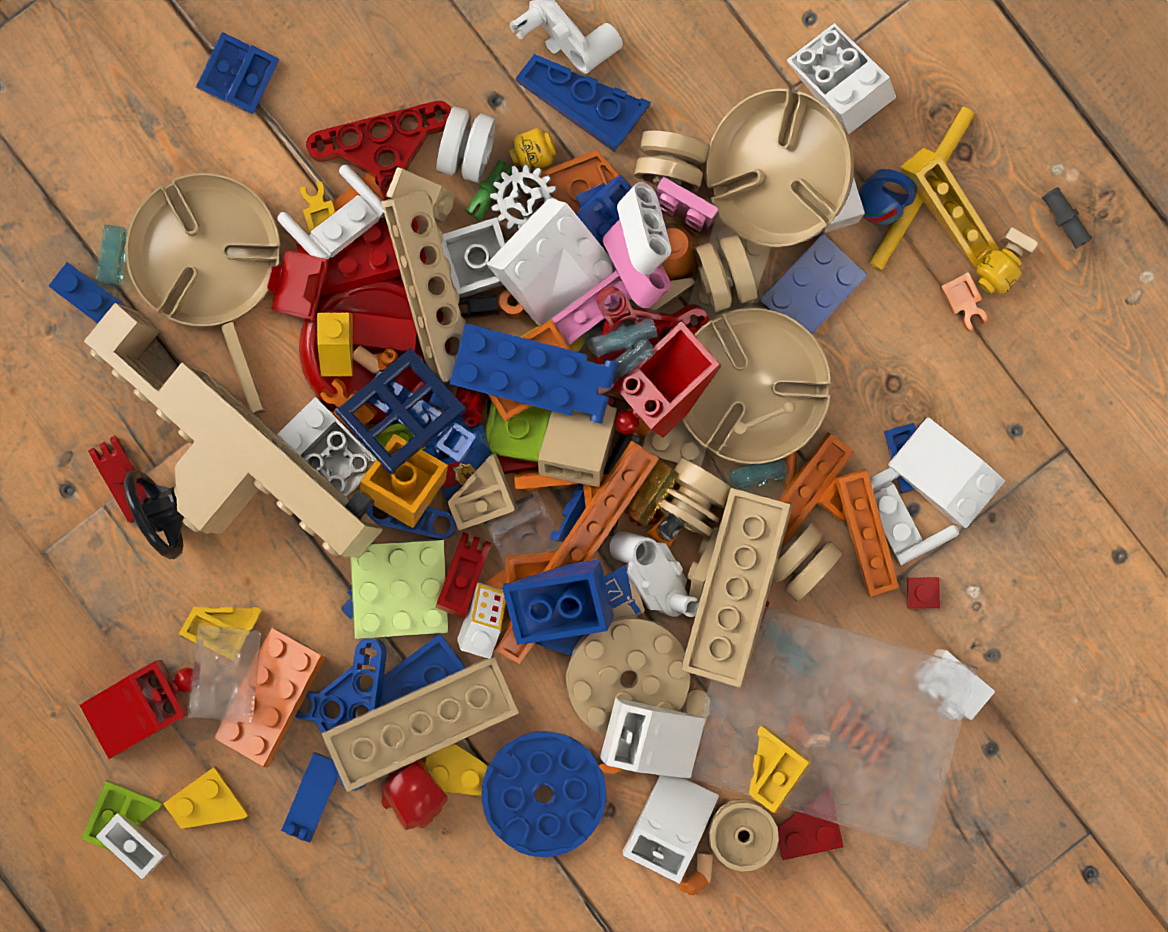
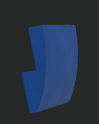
[195,32,279,114]
[575,175,632,255]

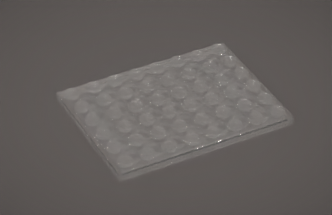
[690,606,977,851]

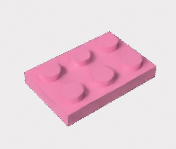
[656,176,718,233]

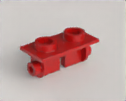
[455,386,487,427]

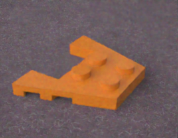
[540,150,618,213]

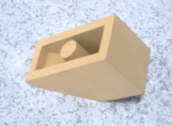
[386,167,455,223]

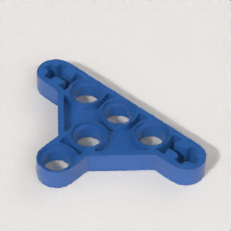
[295,638,387,791]

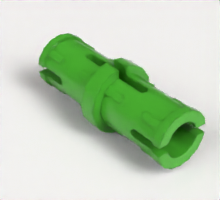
[465,159,512,221]

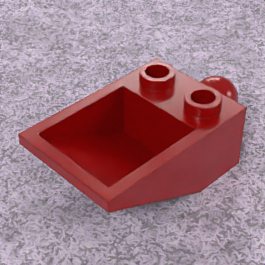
[613,321,722,438]
[79,660,200,759]

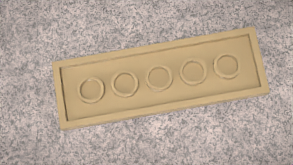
[681,488,793,688]
[321,656,519,792]

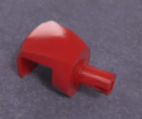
[381,759,449,830]

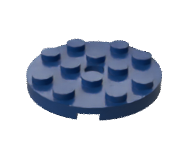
[482,731,606,857]

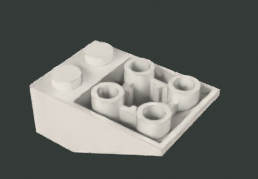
[787,23,896,135]
[277,397,376,497]
[600,697,705,779]
[622,775,719,884]

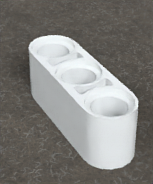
[617,182,671,275]

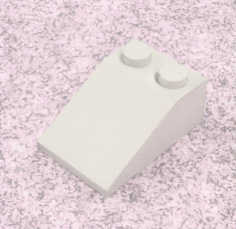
[888,417,1005,528]

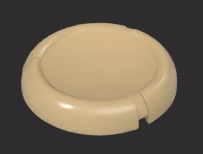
[706,89,854,247]
[125,173,280,327]
[683,308,831,464]

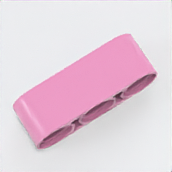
[603,219,671,308]

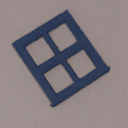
[335,348,467,474]

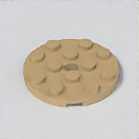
[566,616,690,736]

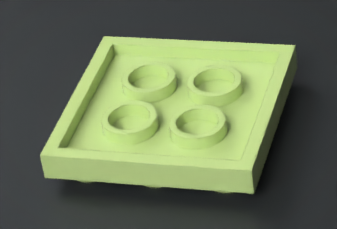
[350,539,448,639]

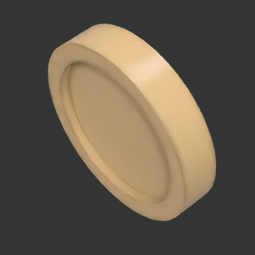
[682,690,712,719]

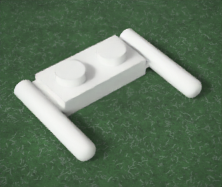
[277,164,385,259]
[870,467,959,566]

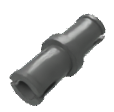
[1042,187,1092,249]

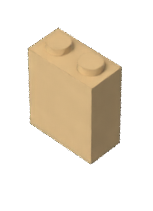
[538,404,617,487]

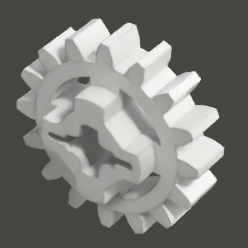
[490,165,557,230]

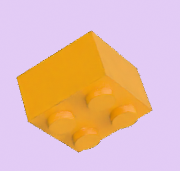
[360,434,448,528]

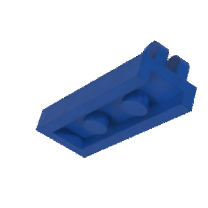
[281,752,339,843]

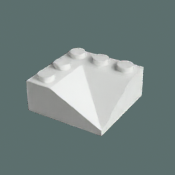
[486,198,617,326]

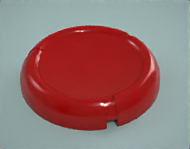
[299,276,451,424]

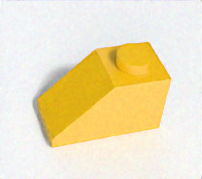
[317,313,353,376]

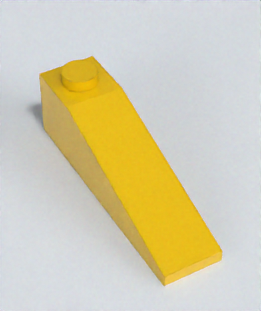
[900,148,999,268]

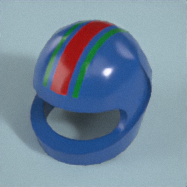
[858,169,917,225]

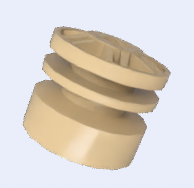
[654,458,732,537]

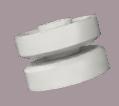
[436,106,496,183]

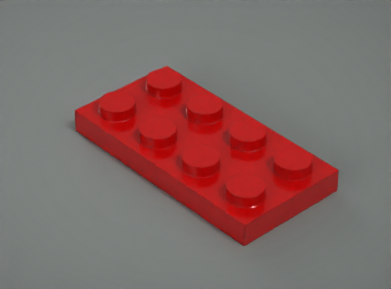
[296,218,427,297]

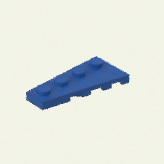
[516,54,651,152]

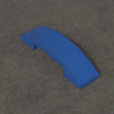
[369,371,478,463]

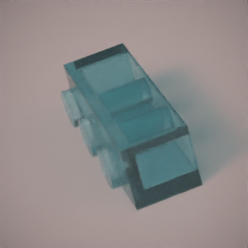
[95,224,127,286]
[727,457,790,492]

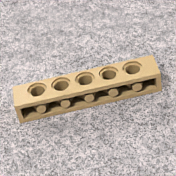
[381,190,466,382]

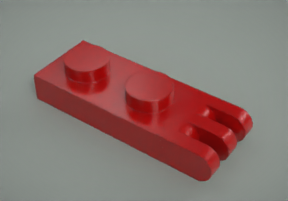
[88,435,149,523]
[435,532,492,618]

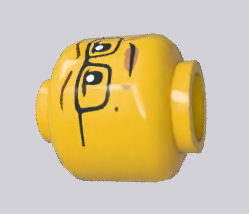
[509,128,557,173]
[976,248,1022,295]

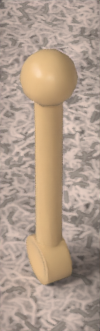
[734,401,796,435]

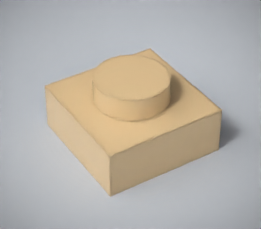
[1000,227,1038,257]

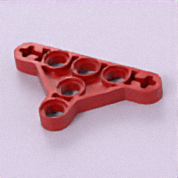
[306,101,451,200]
[593,286,709,395]

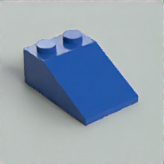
[502,559,614,645]

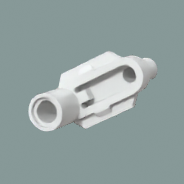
[510,0,623,74]
[610,531,699,617]

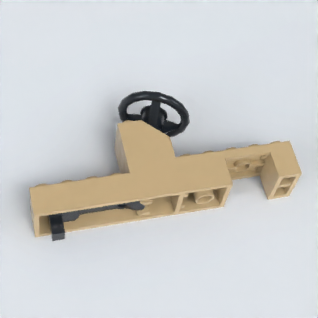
[84,303,383,560]

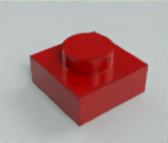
[907,577,940,609]

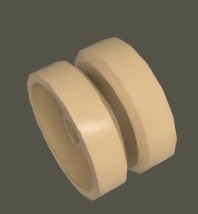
[634,130,709,191]
[694,234,757,312]
[773,523,843,602]
[708,798,779,872]

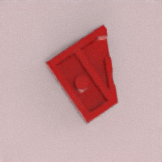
[778,787,844,860]

